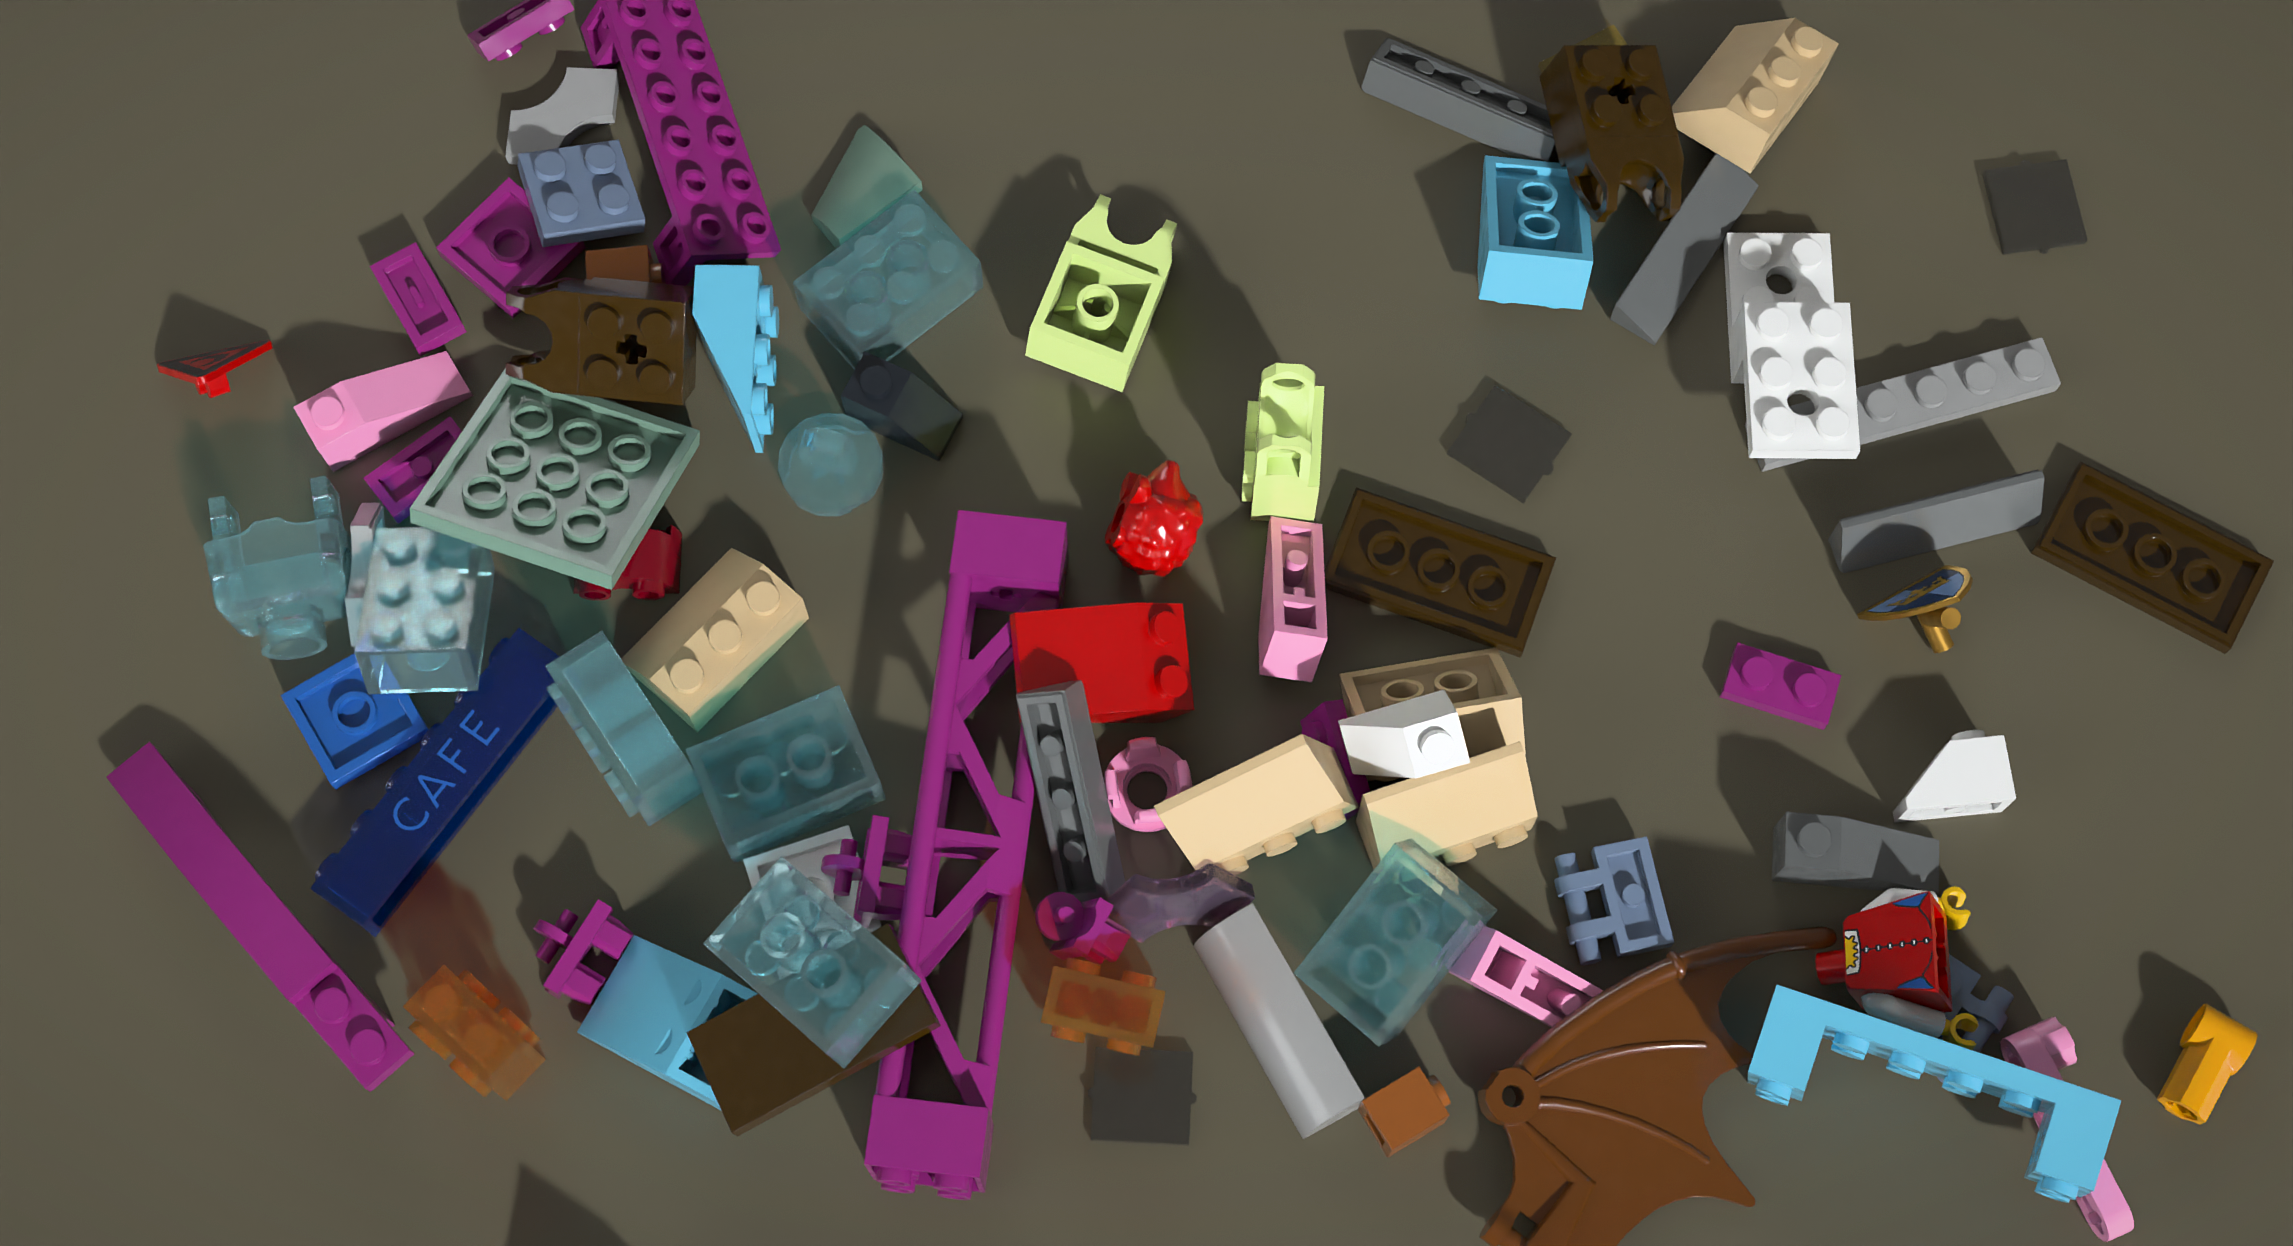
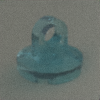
[778,413,884,516]

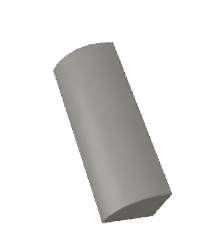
[1193,903,1365,1139]

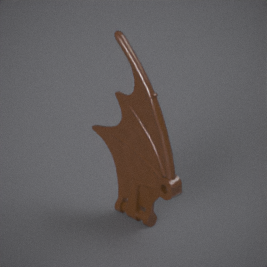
[1478,926,1837,1246]

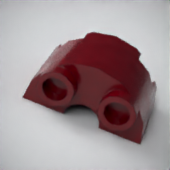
[573,525,682,600]

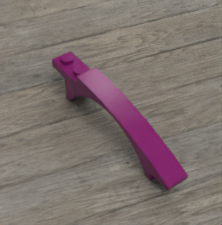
[106,741,415,1092]

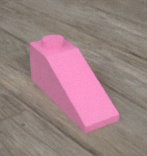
[293,351,473,472]
[1258,516,1328,682]
[1442,920,1603,1027]

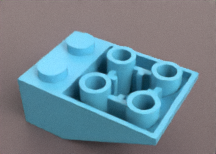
[692,265,779,453]
[577,935,758,1110]

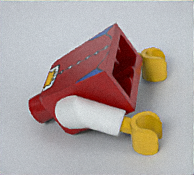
[1815,886,1979,1050]

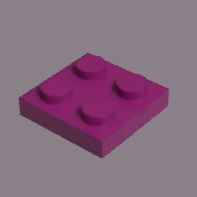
[436,177,586,319]

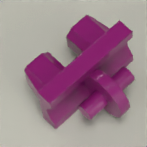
[821,815,913,928]
[1035,892,1132,965]
[533,899,634,1005]

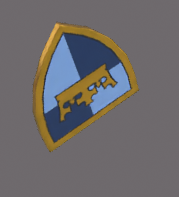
[1857,565,1973,653]

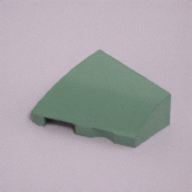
[811,125,923,257]

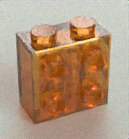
[1041,957,1166,1056]
[403,964,546,1101]

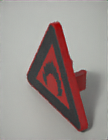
[157,340,273,398]

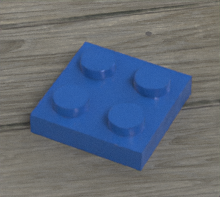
[281,640,432,789]

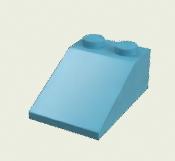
[1477,155,1593,310]

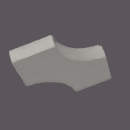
[505,67,620,165]
[345,503,389,646]

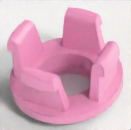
[1103,737,1192,832]

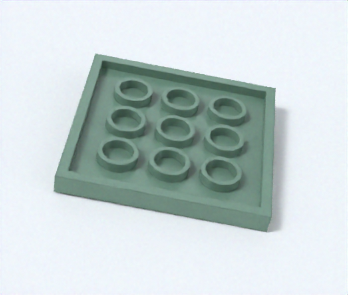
[410,368,700,590]

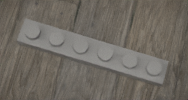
[1744,337,2061,472]

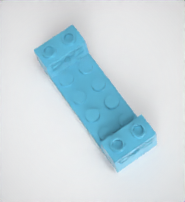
[1747,985,2121,1203]

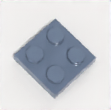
[517,140,645,247]

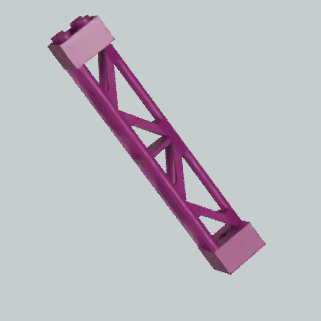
[864,510,1070,1200]

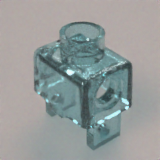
[203,475,352,660]

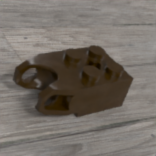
[1539,45,1684,222]
[506,277,697,405]

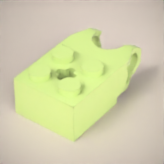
[1025,194,1177,392]
[1241,363,1324,523]

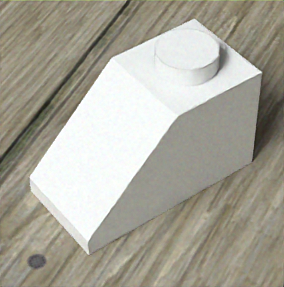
[1338,689,1470,778]
[1893,730,2016,823]

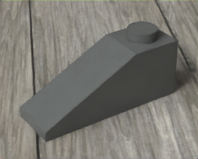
[1772,812,1939,895]

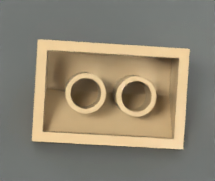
[1672,18,1839,173]
[619,548,809,732]
[1339,647,1526,782]
[1154,734,1359,880]
[1356,741,1538,884]

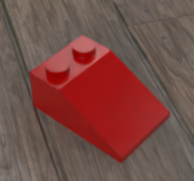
[1009,602,1194,723]

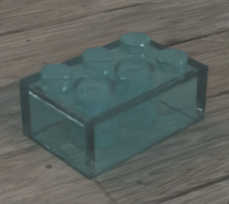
[792,190,983,370]
[355,527,495,694]
[545,631,704,826]
[685,685,886,863]
[1294,838,1497,1047]
[703,856,922,1068]

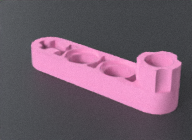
[2000,1017,2134,1242]

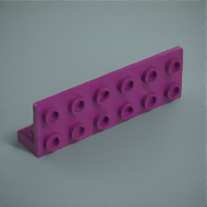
[580,0,781,286]

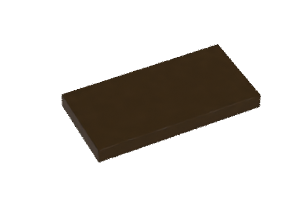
[2031,461,2274,654]
[1324,487,1557,658]
[686,923,941,1137]

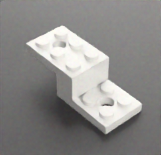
[1723,233,1860,459]

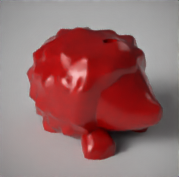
[1105,460,1204,577]

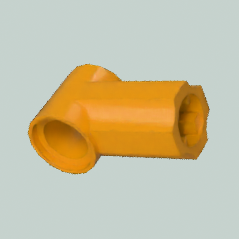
[2157,1003,2258,1125]

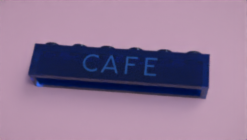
[310,628,579,937]

